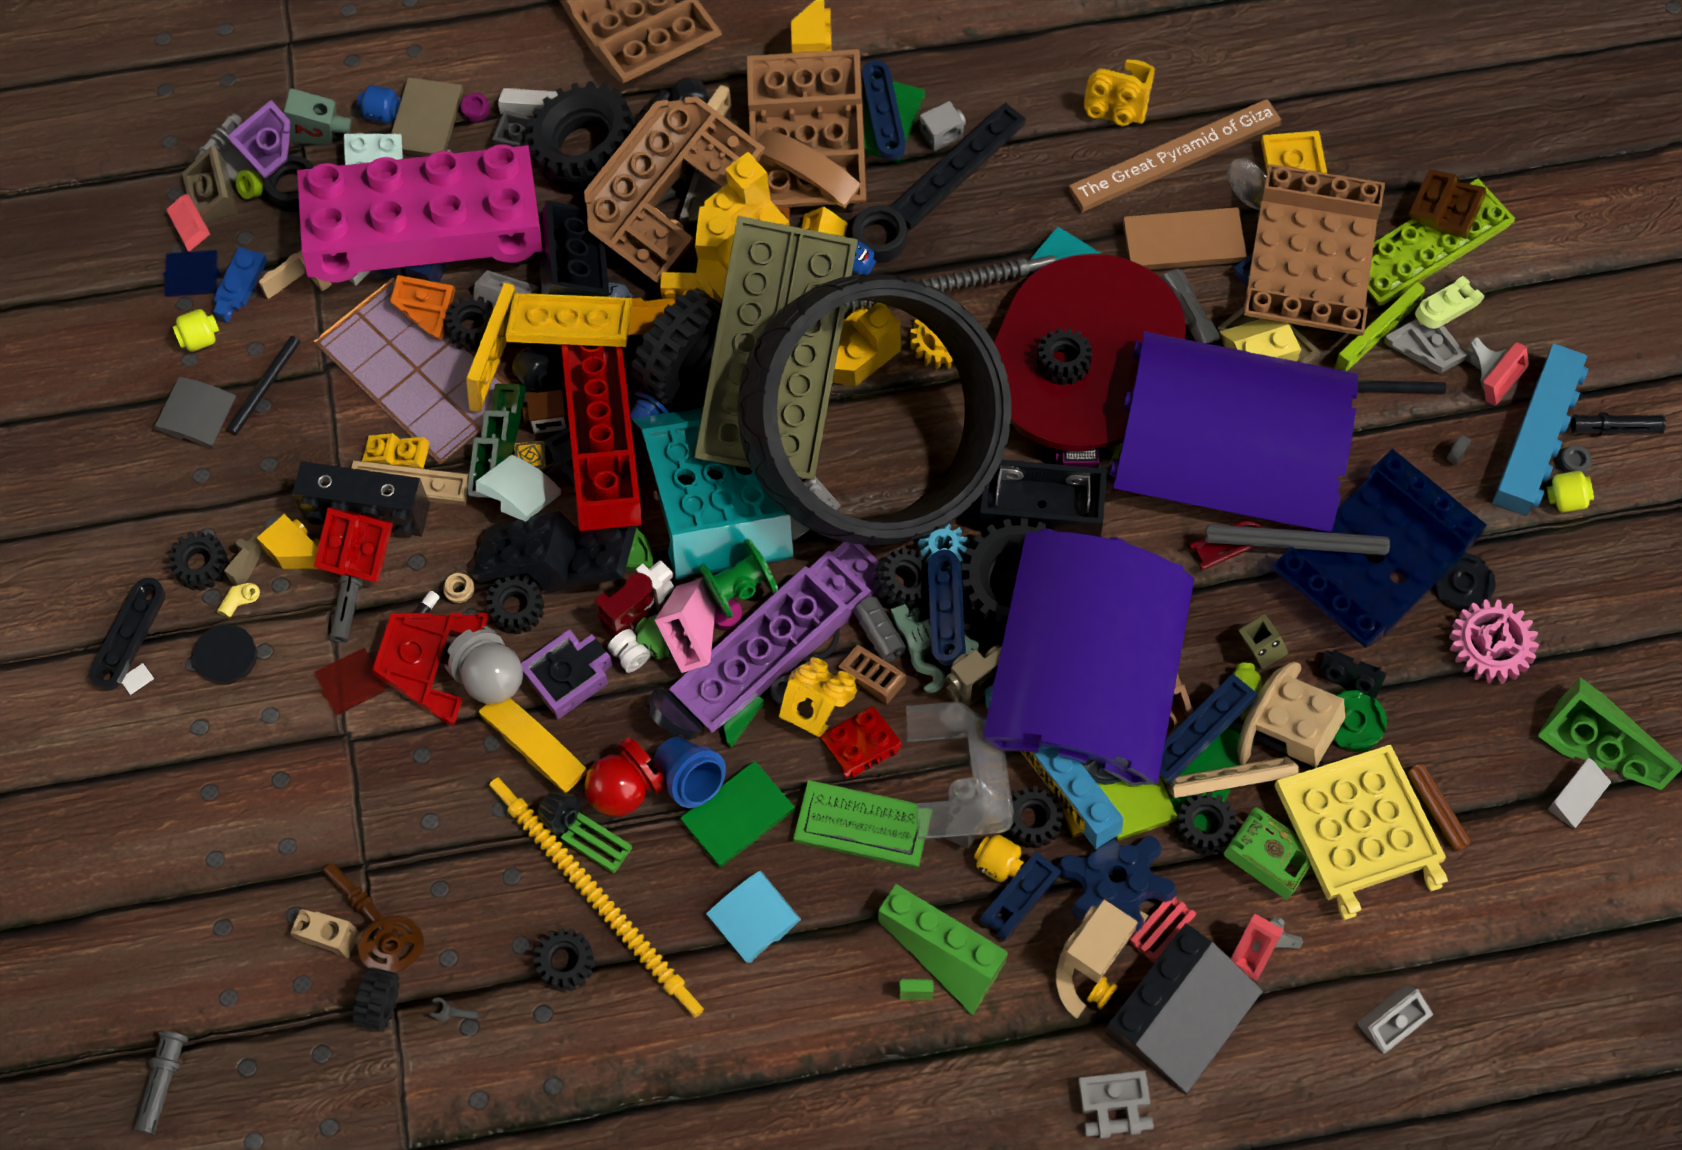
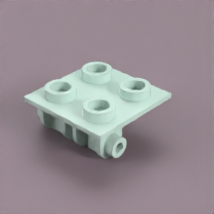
[344,134,403,165]

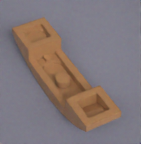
[757,130,861,208]

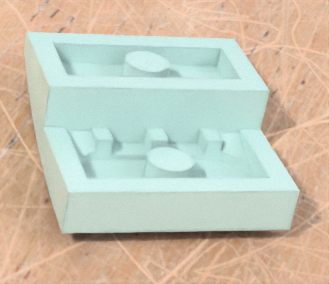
[476,455,561,522]

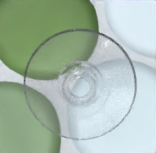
[1228,158,1266,210]

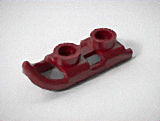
[1188,520,1263,571]

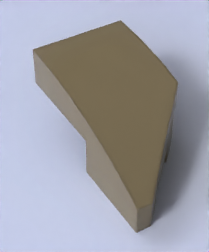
[224,533,262,586]

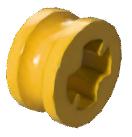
[1087,976,1117,1010]

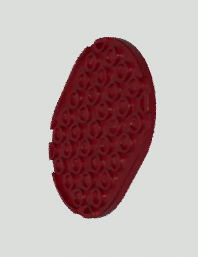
[994,254,1186,452]

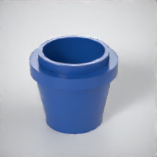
[654,737,726,808]

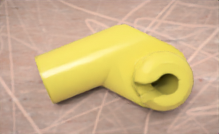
[217,583,260,619]

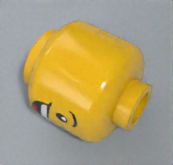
[974,834,1024,883]

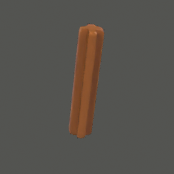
[1408,764,1470,851]

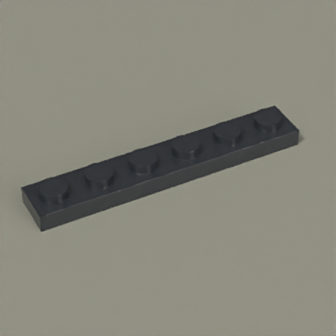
[891,103,1026,230]

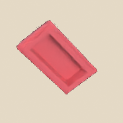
[166,194,210,252]

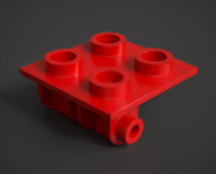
[820,706,902,778]

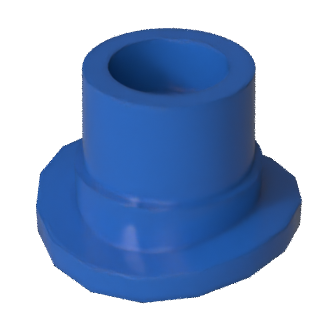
[630,390,669,419]

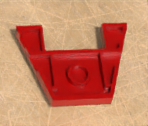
[372,613,489,727]

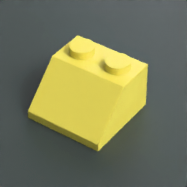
[1219,318,1301,361]

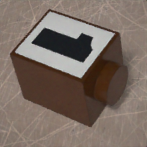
[522,390,568,434]

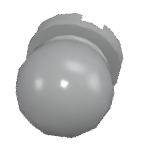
[445,626,524,705]

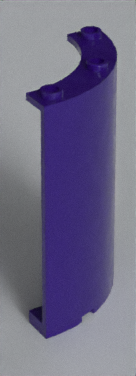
[1110,331,1358,532]
[983,529,1194,785]

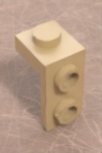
[259,250,332,299]

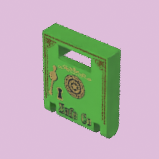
[1224,808,1311,900]

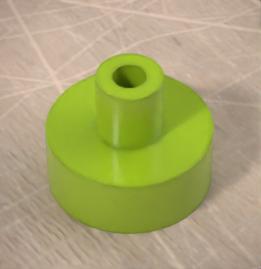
[236,169,264,199]

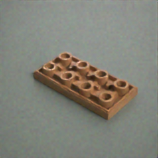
[1123,207,1247,270]

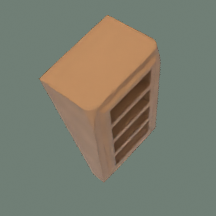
[838,644,906,705]

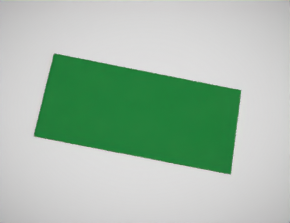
[1168,728,1255,834]

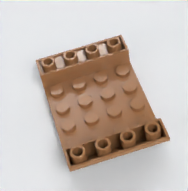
[1244,164,1385,336]

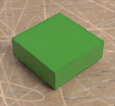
[900,979,933,1001]

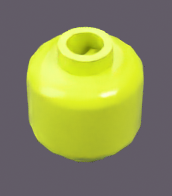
[172,309,219,352]
[1547,470,1594,513]

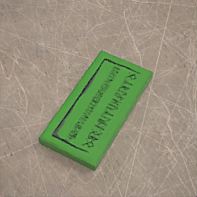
[793,780,932,870]

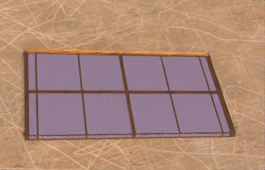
[314,276,509,465]

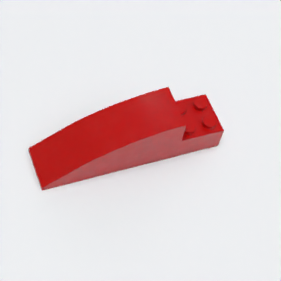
[561,344,642,531]

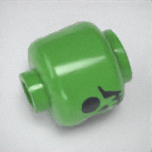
[635,614,673,660]

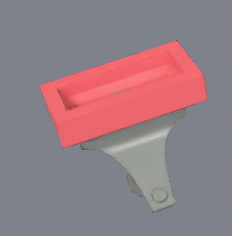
[1465,337,1529,406]
[1231,914,1303,981]

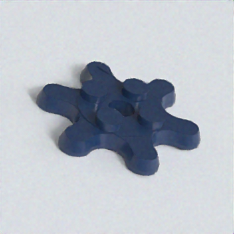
[1058,836,1177,933]

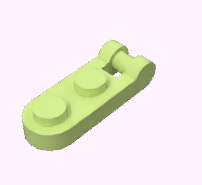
[1415,276,1484,329]

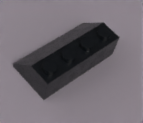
[539,200,609,297]

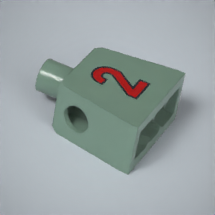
[284,88,352,146]

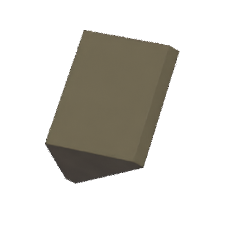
[182,146,238,223]

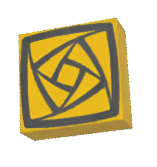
[514,441,546,470]

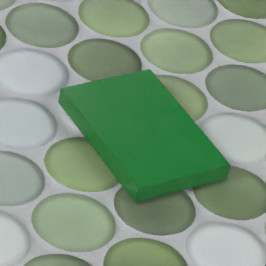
[846,77,925,163]
[680,761,795,868]

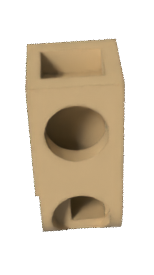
[290,909,359,959]

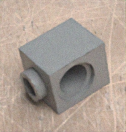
[920,101,966,151]

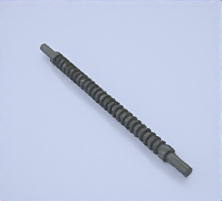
[845,255,1056,313]

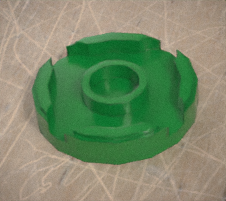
[1332,690,1387,752]

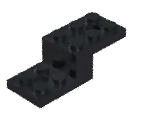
[472,511,636,593]

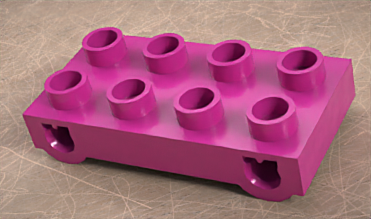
[297,145,543,282]

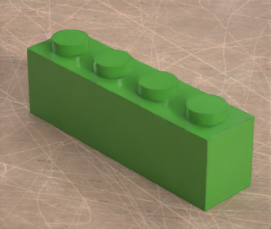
[879,884,1008,1016]

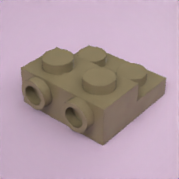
[945,645,1002,709]

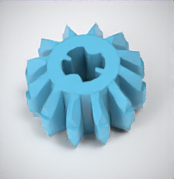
[918,524,968,570]

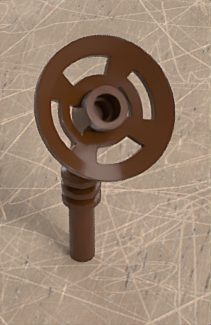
[323,862,424,972]

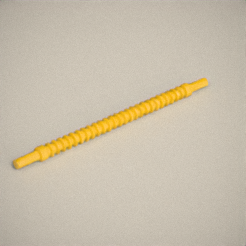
[489,777,704,1018]

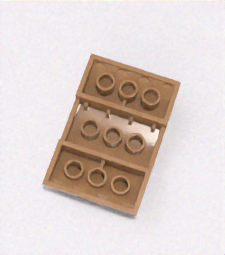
[560,0,722,83]
[747,49,866,208]

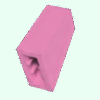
[655,578,716,673]

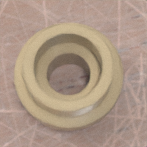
[443,573,474,603]

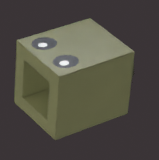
[1239,614,1289,670]

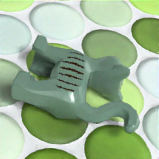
[891,604,980,693]

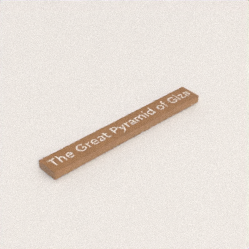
[1069,99,1282,212]

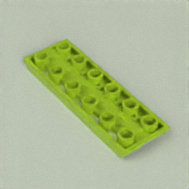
[1367,178,1515,306]

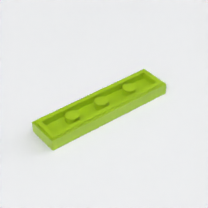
[1334,282,1425,371]

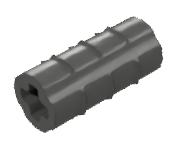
[853,597,907,662]

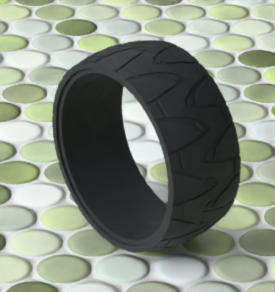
[738,274,1012,545]

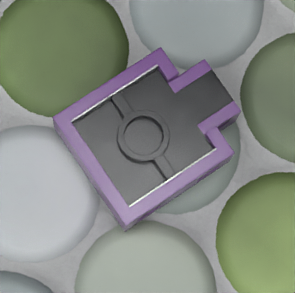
[521,629,612,719]

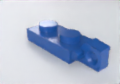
[213,247,267,323]

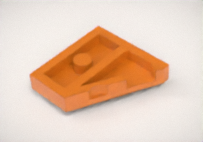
[390,275,456,341]

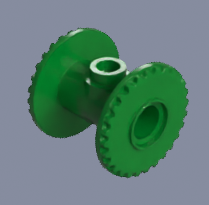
[699,539,778,618]

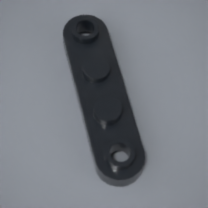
[90,578,166,691]

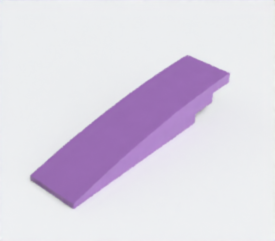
[669,542,882,733]

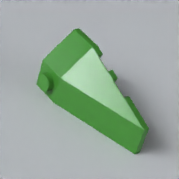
[1538,677,1682,790]

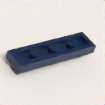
[1159,674,1257,785]

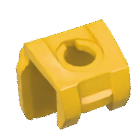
[1084,60,1155,126]
[779,657,857,737]

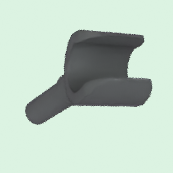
[429,998,478,1022]

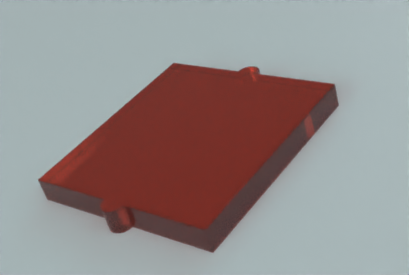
[315,648,386,716]

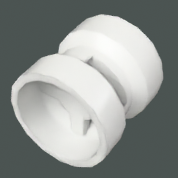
[607,629,650,673]

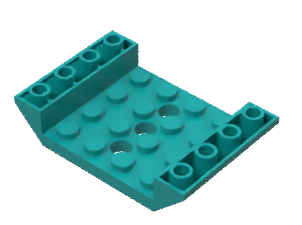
[631,407,794,579]

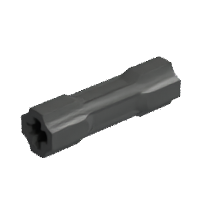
[1161,269,1222,346]

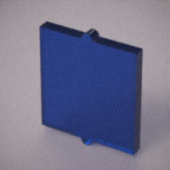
[163,250,220,297]

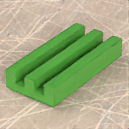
[561,812,632,874]

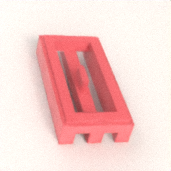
[1129,896,1197,964]

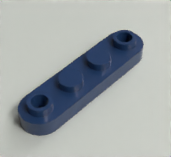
[862,60,906,160]
[928,550,966,666]

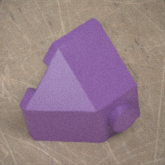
[227,100,291,179]

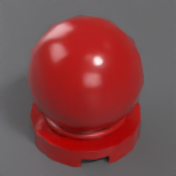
[585,737,667,817]

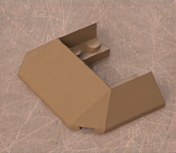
[584,96,765,284]

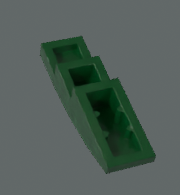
[466,384,526,499]

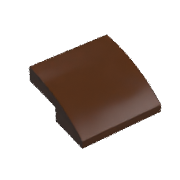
[1409,169,1486,239]

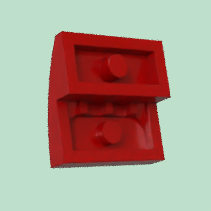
[314,507,393,582]

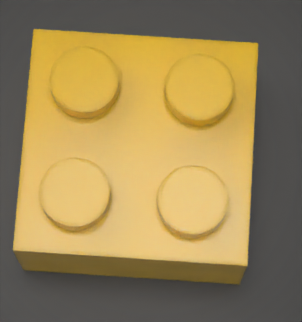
[660,272,698,300]

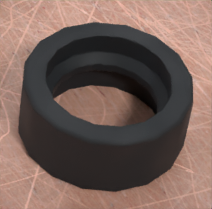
[263,155,314,212]
[852,205,907,263]

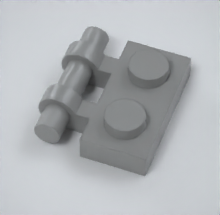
[1078,1071,1153,1139]

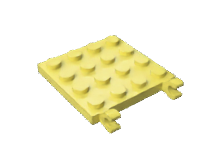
[1274,744,1448,920]

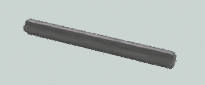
[1205,524,1390,555]

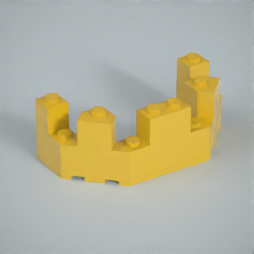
[695,152,901,387]

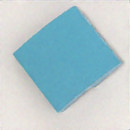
[706,871,801,963]

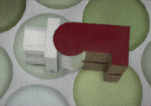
[594,560,674,639]

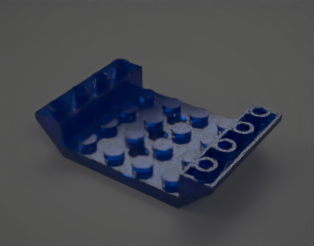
[1271,448,1487,648]

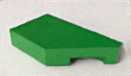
[723,696,764,749]

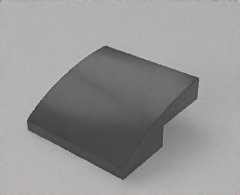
[154,377,236,449]

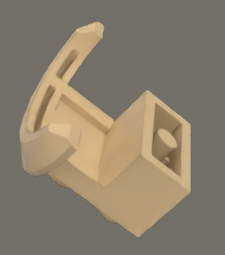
[1237,662,1346,768]
[1056,899,1149,1019]

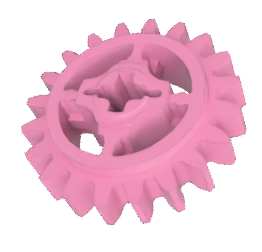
[1449,599,1539,684]

